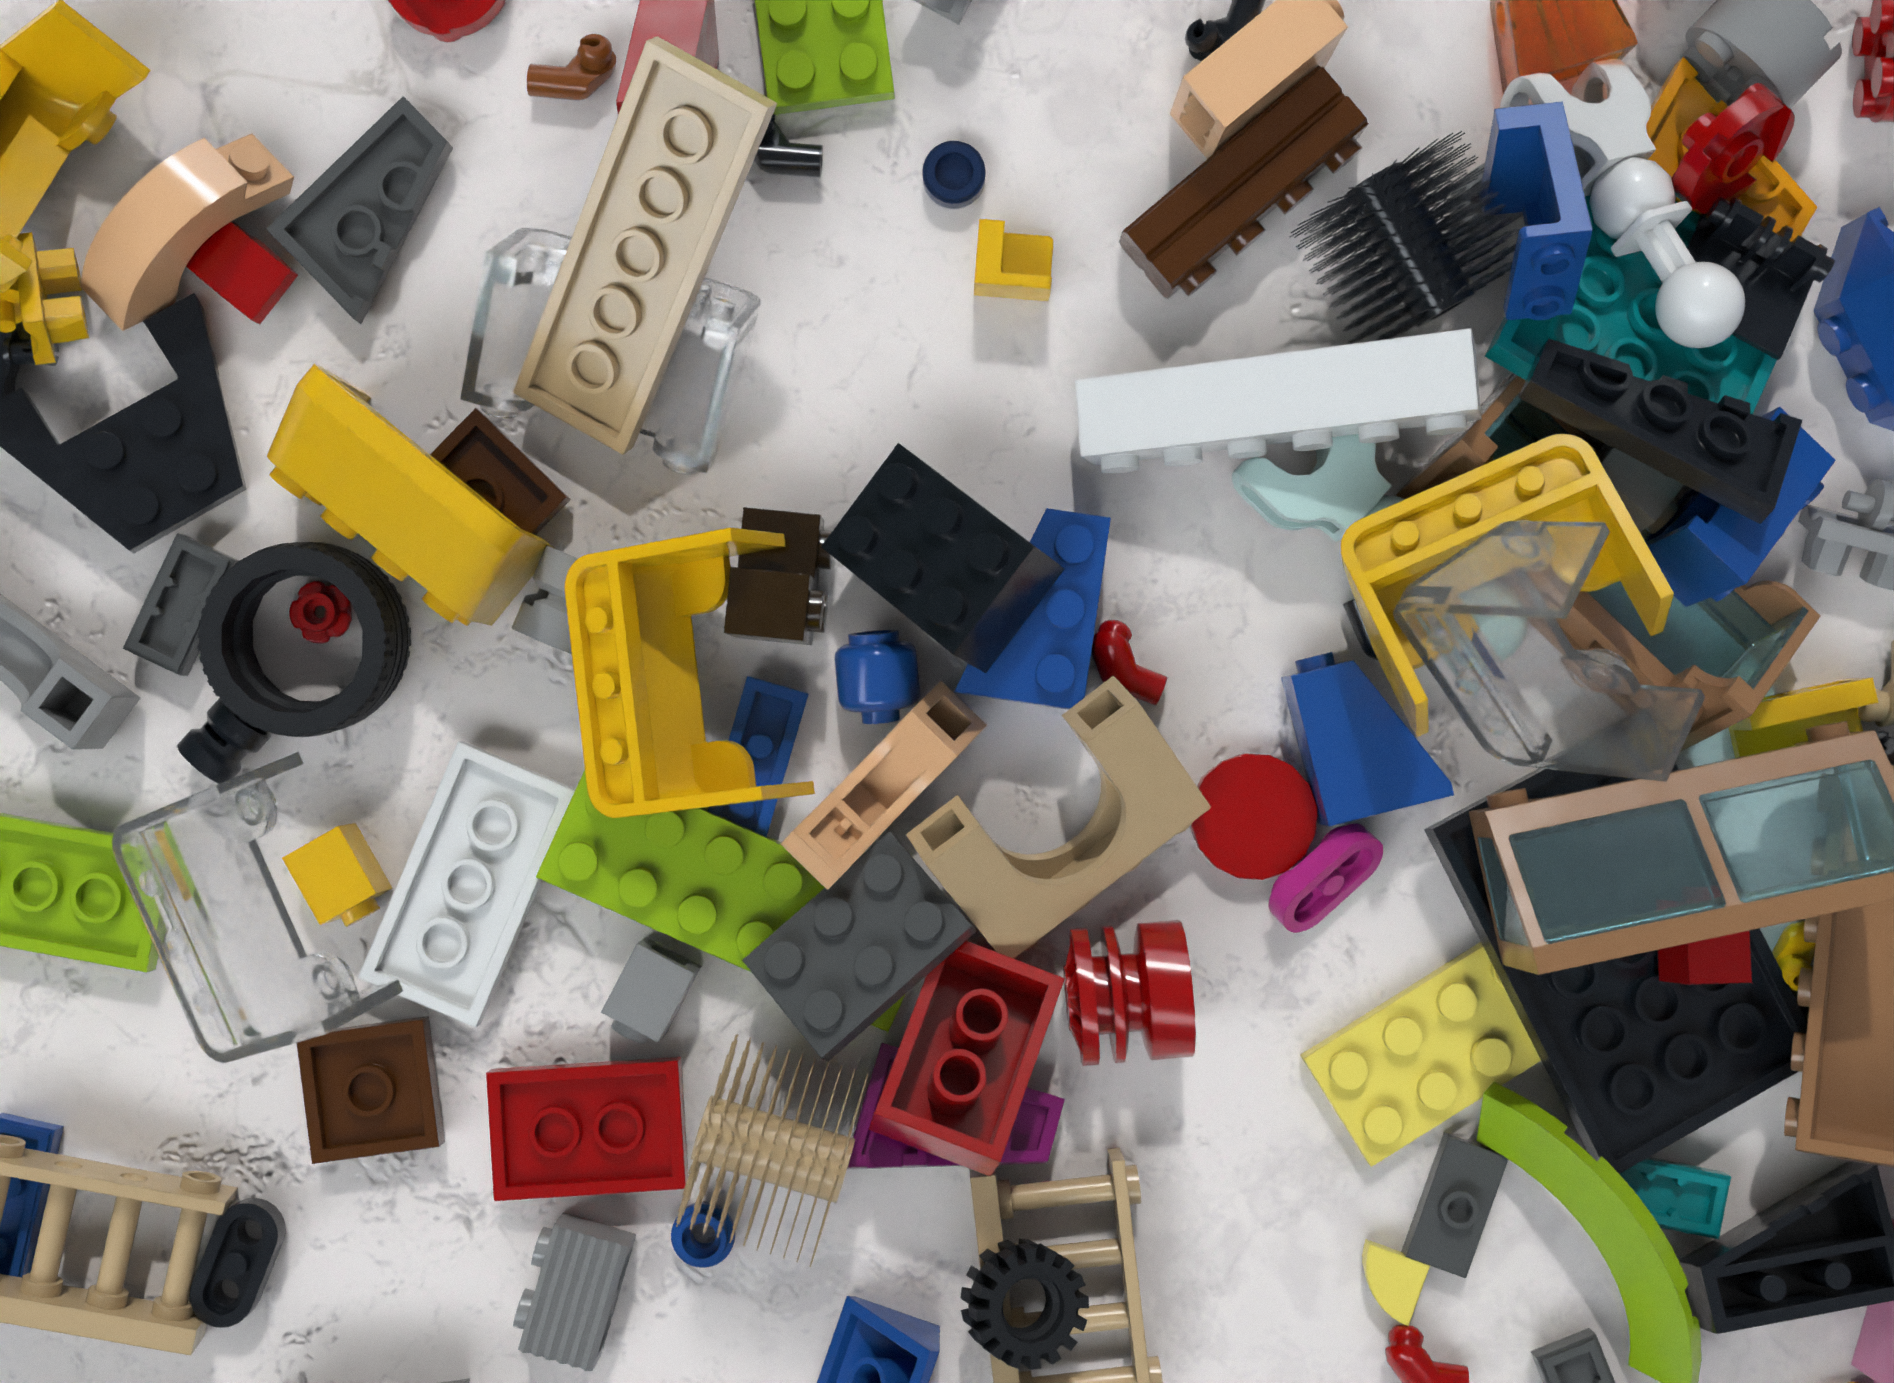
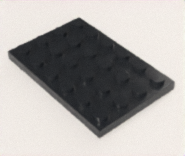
[1424,713,1808,1174]

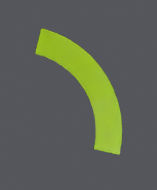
[1476,1082,1702,1383]

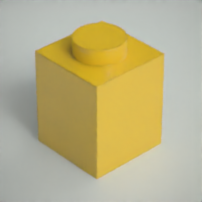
[282,823,393,927]

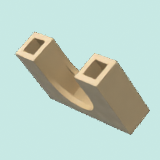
[906,676,1211,959]

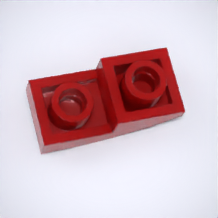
[186,220,298,325]

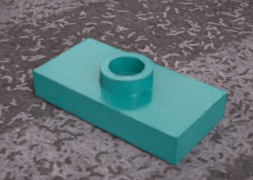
[1620,1157,1731,1239]

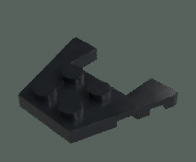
[0,293,247,554]

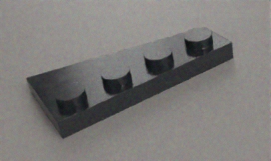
[1518,338,1802,524]

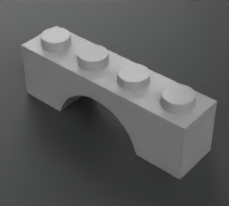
[0,594,141,750]

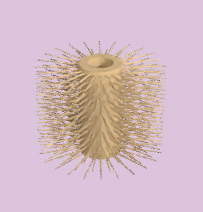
[676,1034,868,1267]

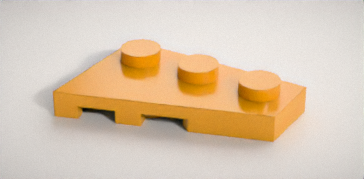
[1646,56,1817,242]

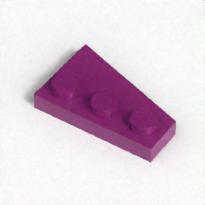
[847,1043,1065,1170]

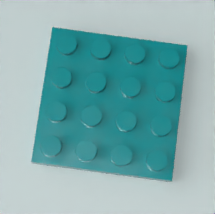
[1485,195,1777,414]

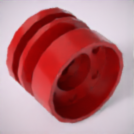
[1063,920,1196,1066]

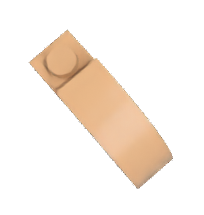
[80,134,294,331]
[781,681,987,890]

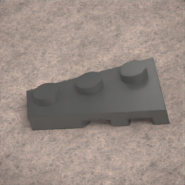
[266,96,453,324]

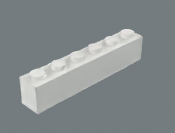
[1075,328,1482,473]

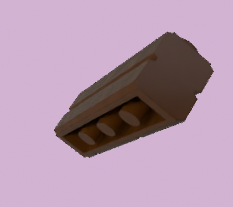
[1119,65,1369,299]

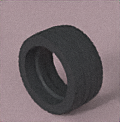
[198,542,411,737]

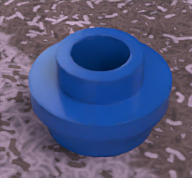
[671,1202,736,1268]

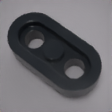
[190,1198,286,1328]

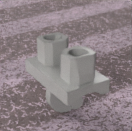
[1798,479,1894,591]

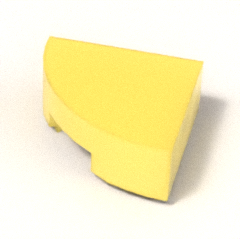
[1362,1239,1430,1326]

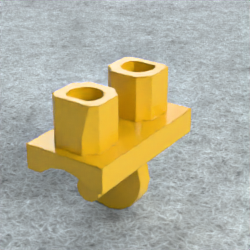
[0,232,89,365]

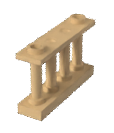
[0,1135,238,1356]
[969,1147,1163,1383]

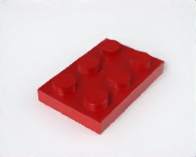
[486,1057,689,1201]

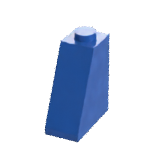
[1281,652,1454,827]

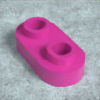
[1268,823,1383,933]

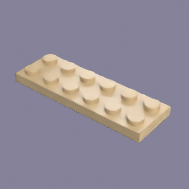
[513,36,777,455]

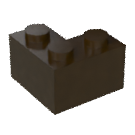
[724,507,833,645]

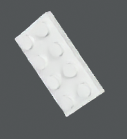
[358,741,576,1028]

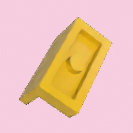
[1728,677,1879,758]

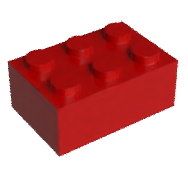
[868,941,1065,1177]

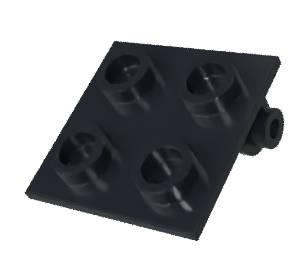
[1686,196,1835,360]

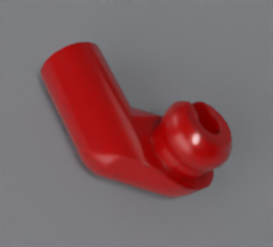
[1091,620,1167,706]
[1385,1325,1469,1383]

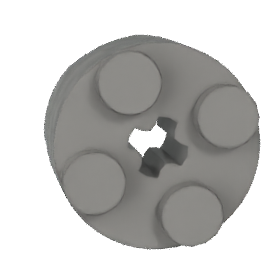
[1680,0,1842,109]

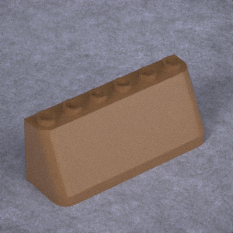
[1784,763,1894,1168]

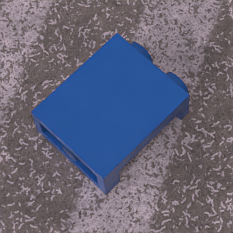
[1479,101,1593,320]

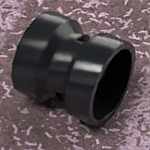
[177,698,271,786]

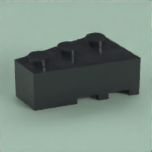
[1679,1162,1894,1334]

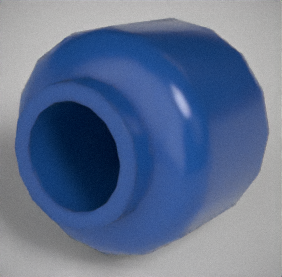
[834,630,920,724]

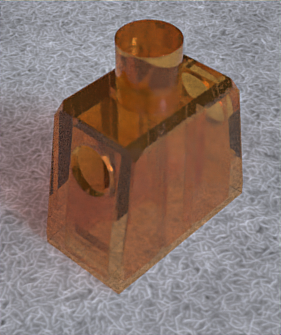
[1490,0,1638,95]

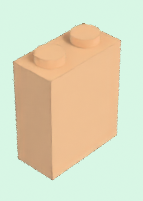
[1170,0,1348,159]

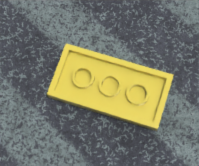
[1300,942,1541,1167]

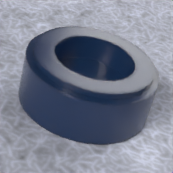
[922,141,986,209]

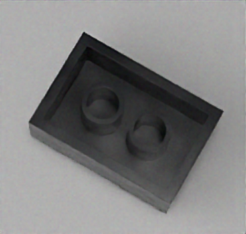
[821,443,1065,673]

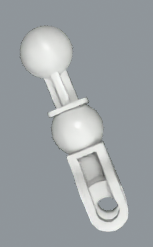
[1500,59,1745,348]

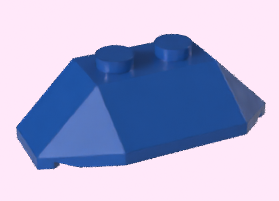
[1813,207,1894,431]

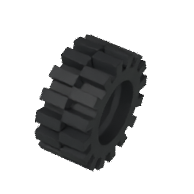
[960,1238,1089,1370]

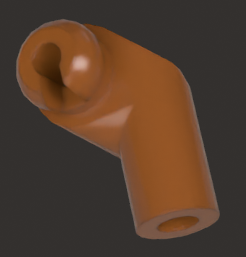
[527,34,616,101]

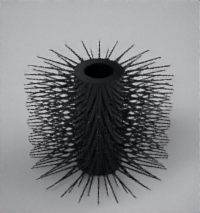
[1289,131,1519,344]

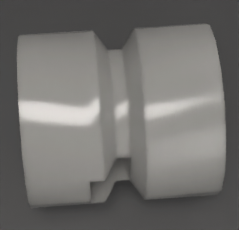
[512,545,578,654]

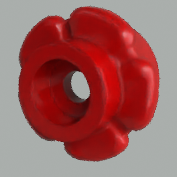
[289,581,352,644]

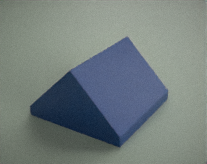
[817,1296,940,1383]

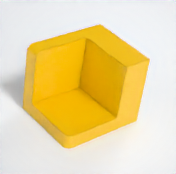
[974,219,1054,301]

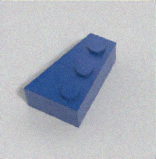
[1644,407,1836,607]
[954,508,1111,710]

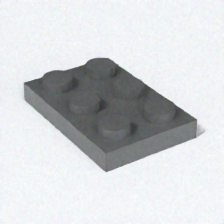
[742,831,976,1062]

